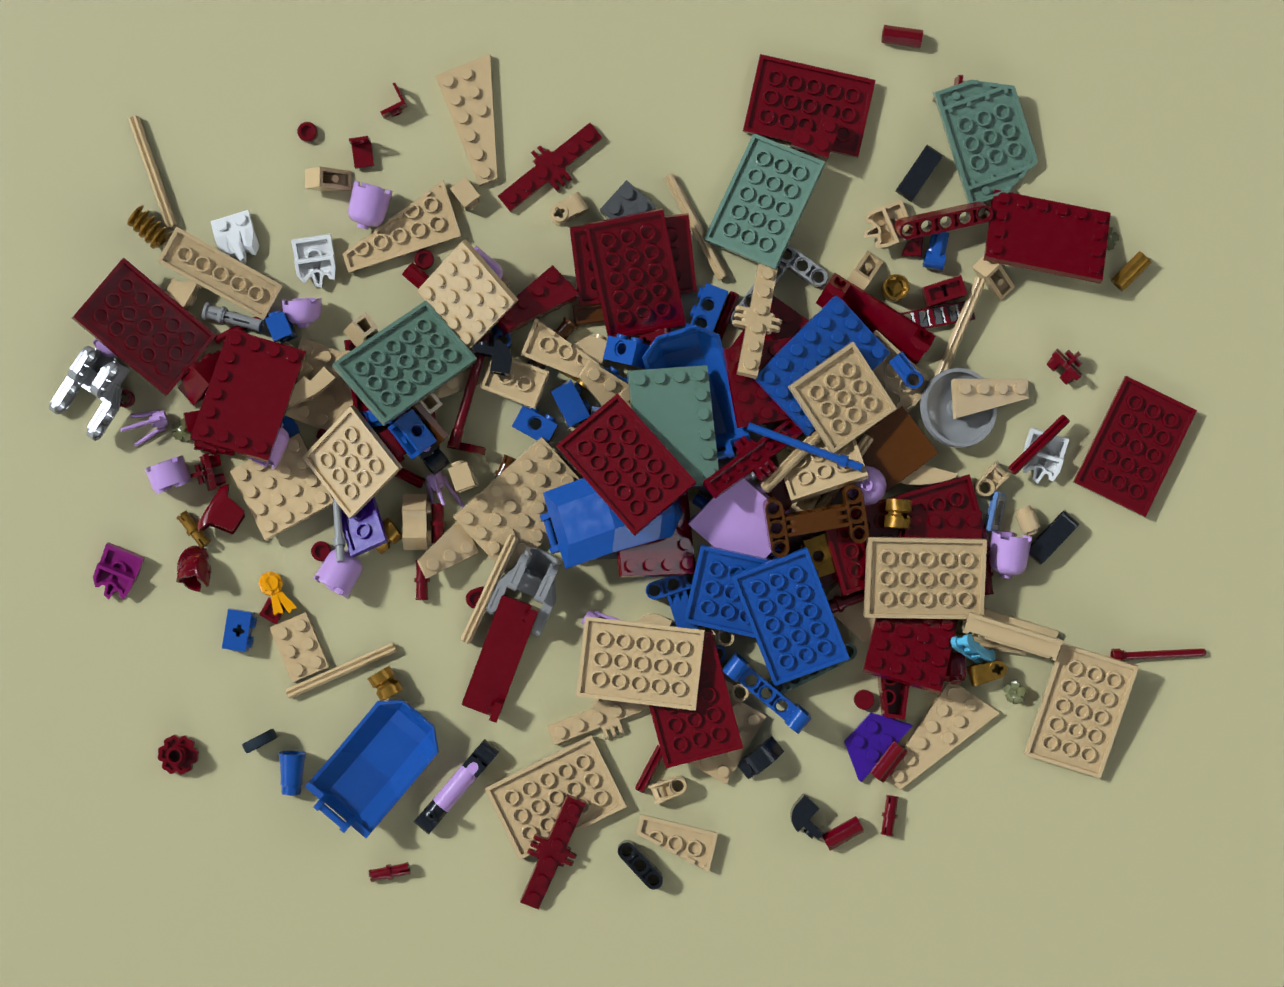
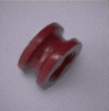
[120,390,135,408]

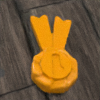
[258,571,297,615]

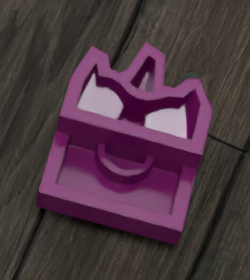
[93,542,145,600]

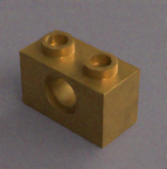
[800,531,835,577]

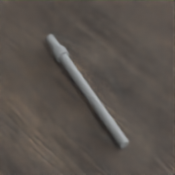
[332,497,346,563]

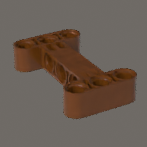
[763,484,869,557]

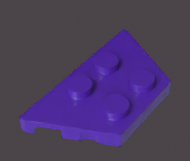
[844,712,913,782]

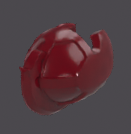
[176,546,211,592]

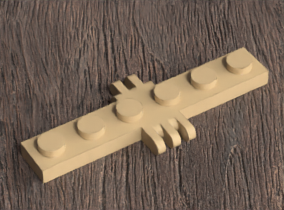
[732,264,782,379]
[547,699,649,745]

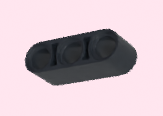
[895,144,943,202]
[1029,510,1079,565]
[618,840,663,890]

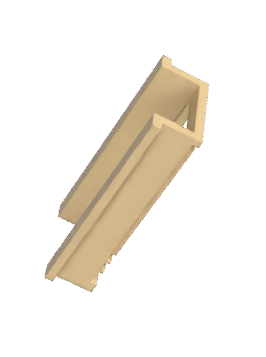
[961,608,1063,661]

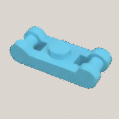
[950,634,996,664]

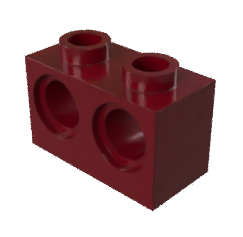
[921,275,967,308]

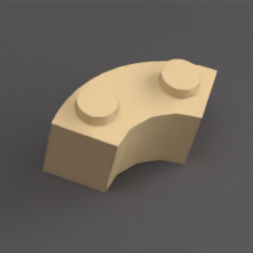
[402,494,432,550]

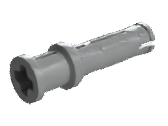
[202,302,263,332]

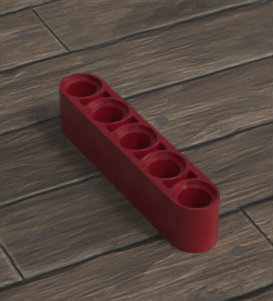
[894,201,993,240]

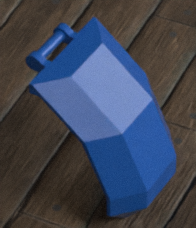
[642,325,750,460]
[540,478,683,569]
[305,700,439,838]

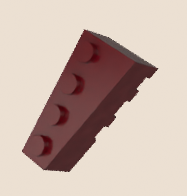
[495,265,579,335]
[877,676,910,720]

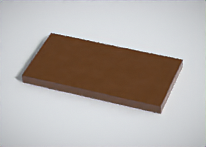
[821,406,938,506]

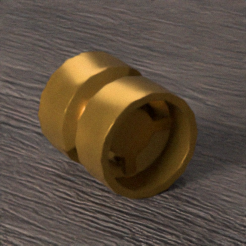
[881,274,910,302]
[884,499,912,529]
[375,517,402,554]
[367,665,403,701]

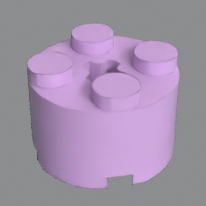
[145,455,191,494]

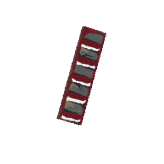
[900,301,976,329]

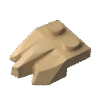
[864,199,909,249]

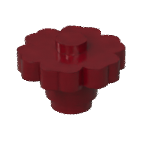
[157,734,199,775]

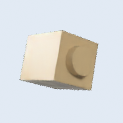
[450,177,481,210]

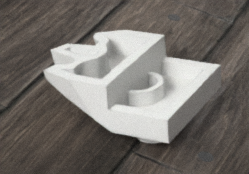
[210,210,259,264]
[291,233,336,288]
[1023,427,1069,484]

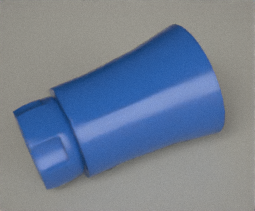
[278,750,306,796]

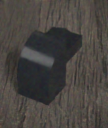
[473,339,512,377]
[737,736,784,779]
[790,793,823,840]

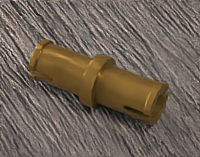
[176,510,211,549]

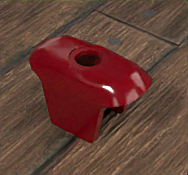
[197,484,245,535]

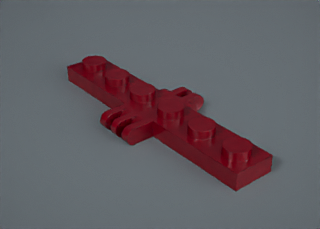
[498,123,602,212]
[703,419,804,499]
[520,794,586,910]

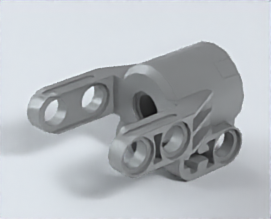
[49,346,131,441]
[485,547,561,637]

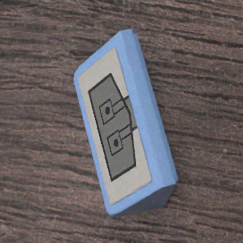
[984,491,1006,532]

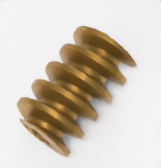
[127,205,172,249]

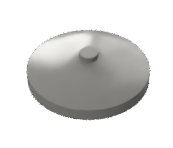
[920,368,997,448]

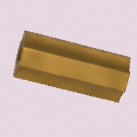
[1111,251,1151,292]

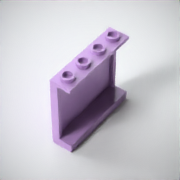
[689,475,791,558]

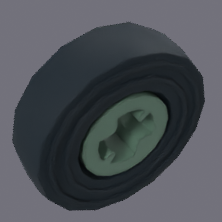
[242,729,278,753]

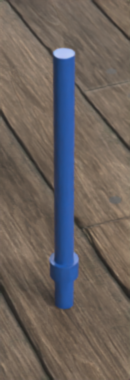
[747,422,864,472]

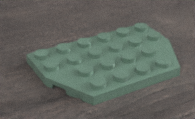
[933,80,1038,203]

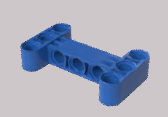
[646,575,726,662]
[723,652,811,734]

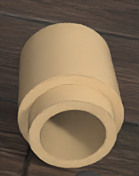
[1016,505,1041,536]

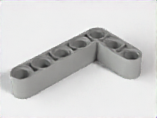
[731,245,828,329]

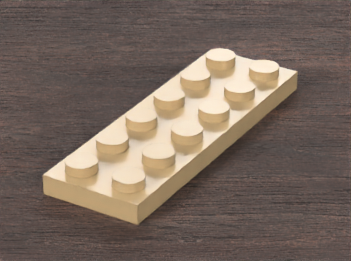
[157,227,283,320]

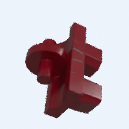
[1046,348,1082,385]
[191,453,226,491]

